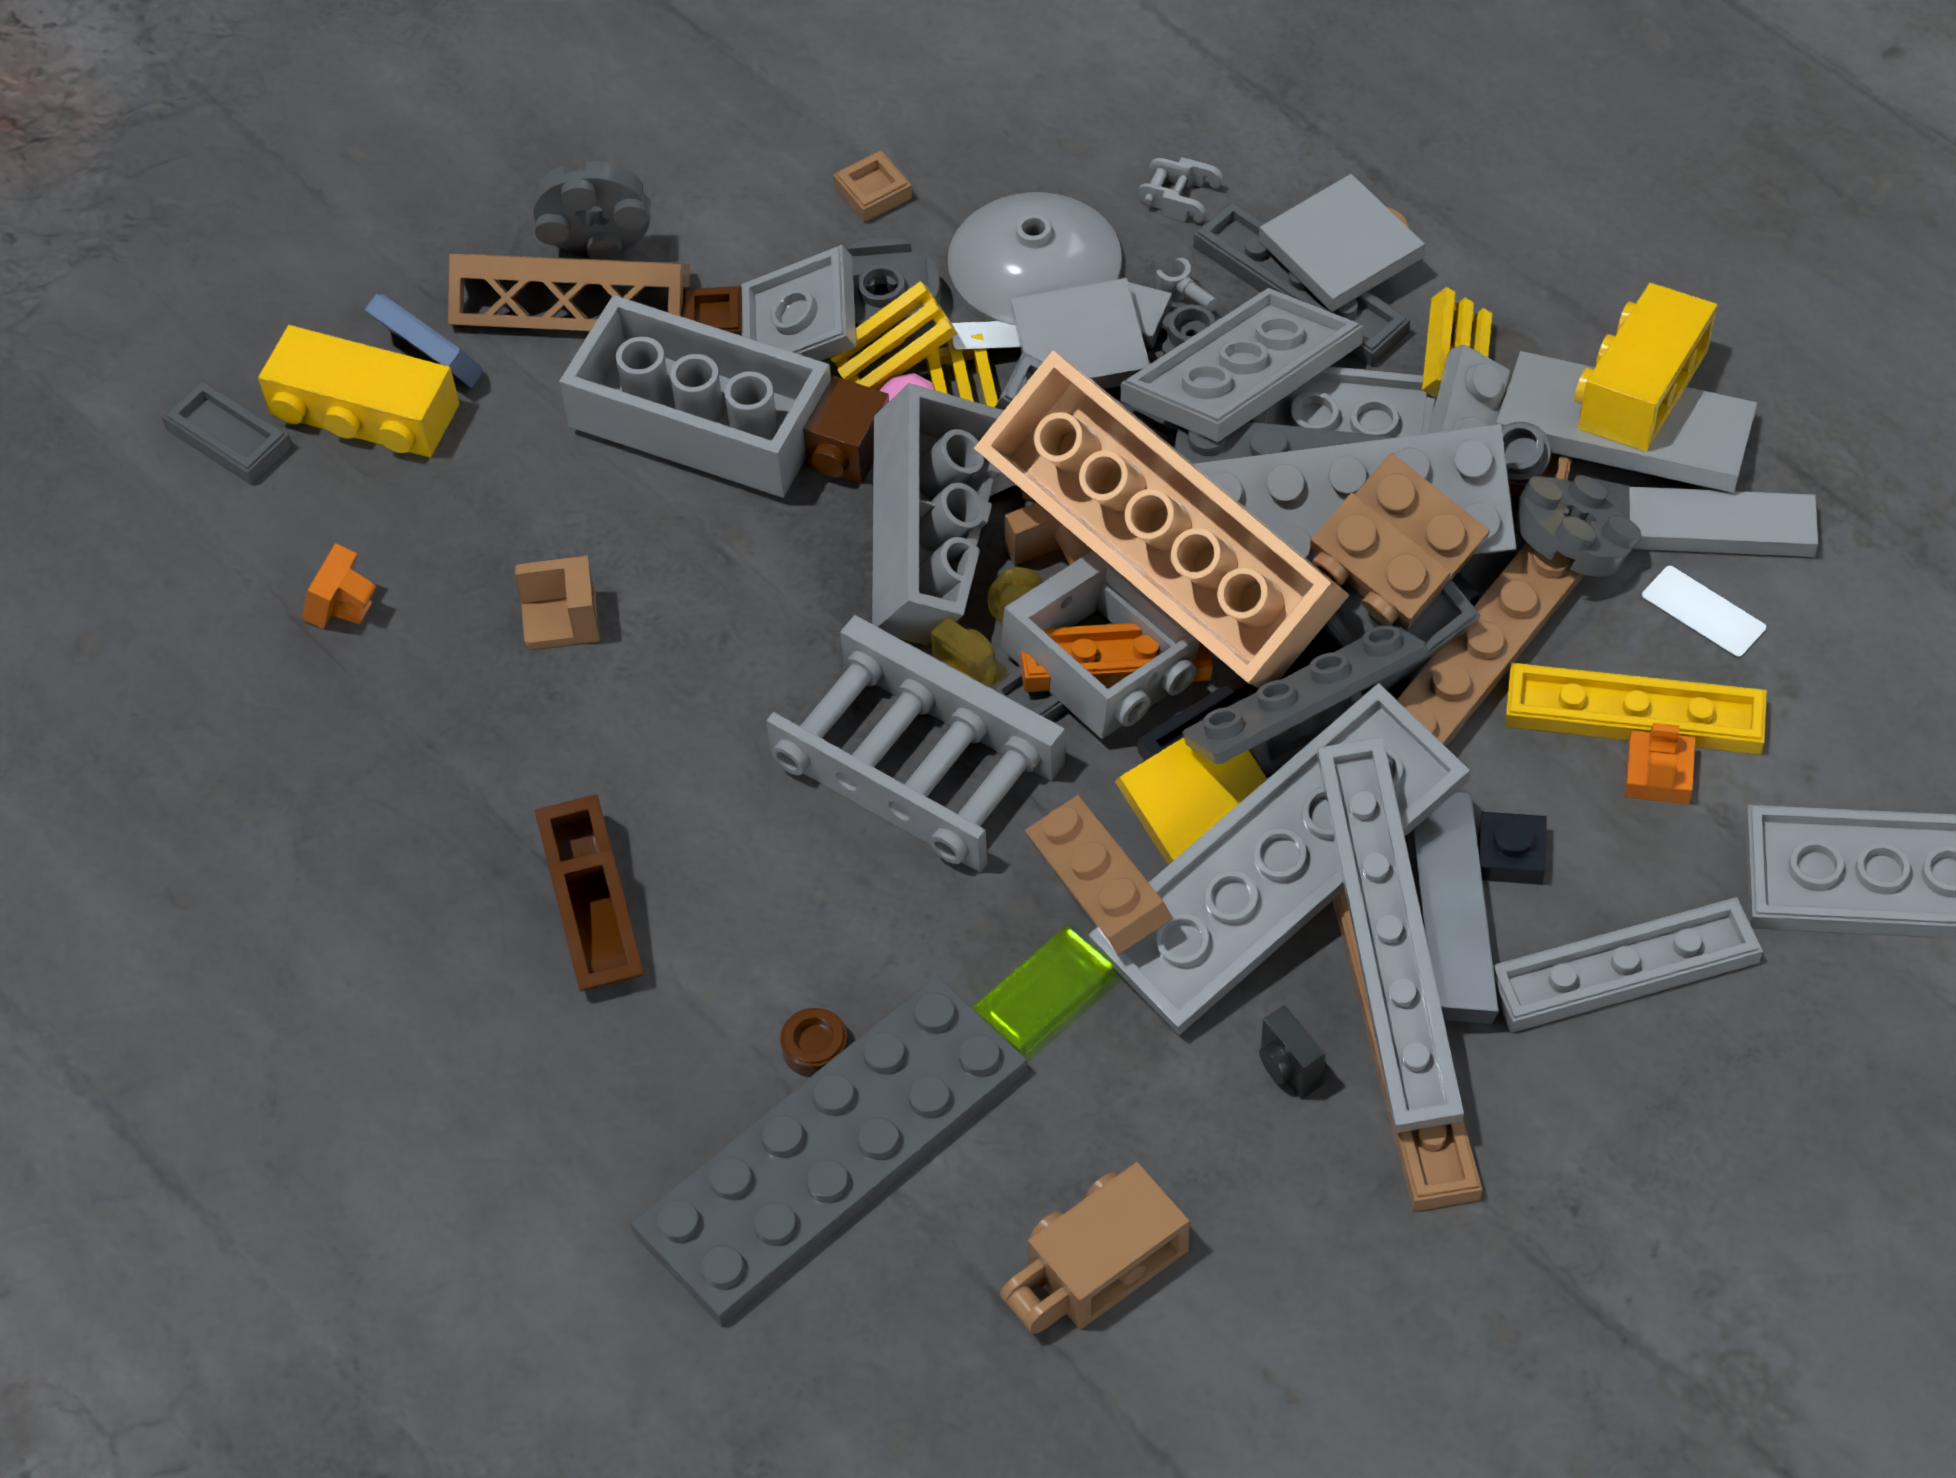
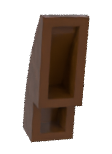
[534,794,644,992]

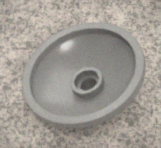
[948,192,1122,325]

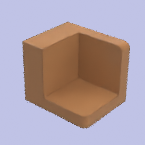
[515,555,600,650]

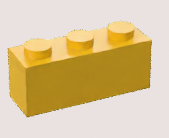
[1574,283,1718,452]
[258,325,460,458]

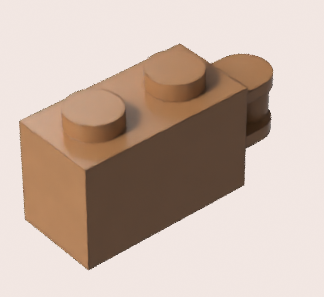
[1000,1162,1190,1334]

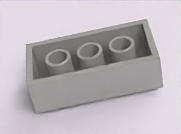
[559,295,831,498]

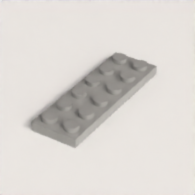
[1194,424,1516,563]
[1088,683,1470,1035]

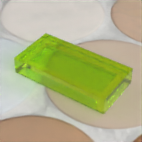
[972,925,1113,1056]

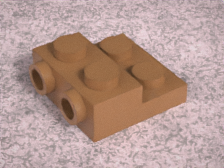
[1309,452,1490,631]

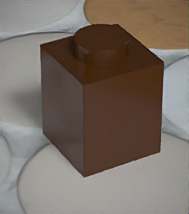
[803,376,889,484]

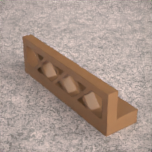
[448,253,691,331]

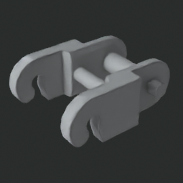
[1137,157,1223,223]

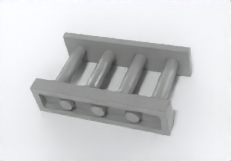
[766,615,1066,873]

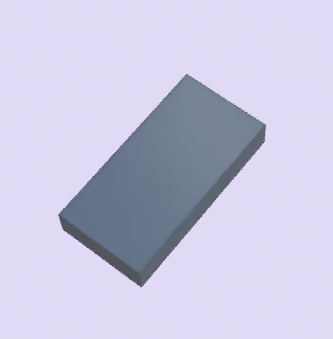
[365,294,484,389]

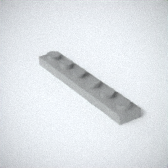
[1317,736,1464,1133]

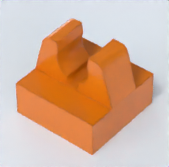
[302,543,376,630]
[1624,723,1696,805]

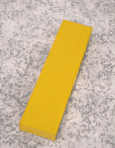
[1504,663,1767,755]

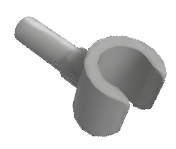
[1156,258,1219,312]

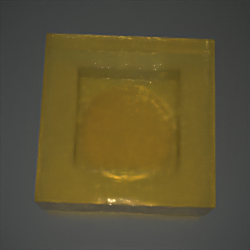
[931,617,996,687]

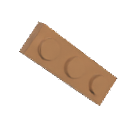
[1024,795,1173,955]

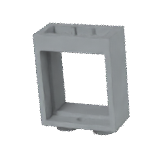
[1000,551,1200,739]

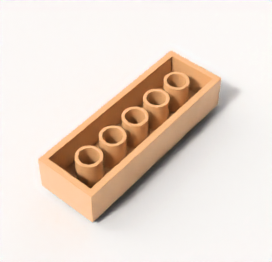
[974,350,1349,688]

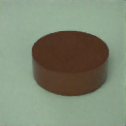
[780,1008,849,1077]

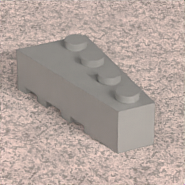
[872,383,1004,646]

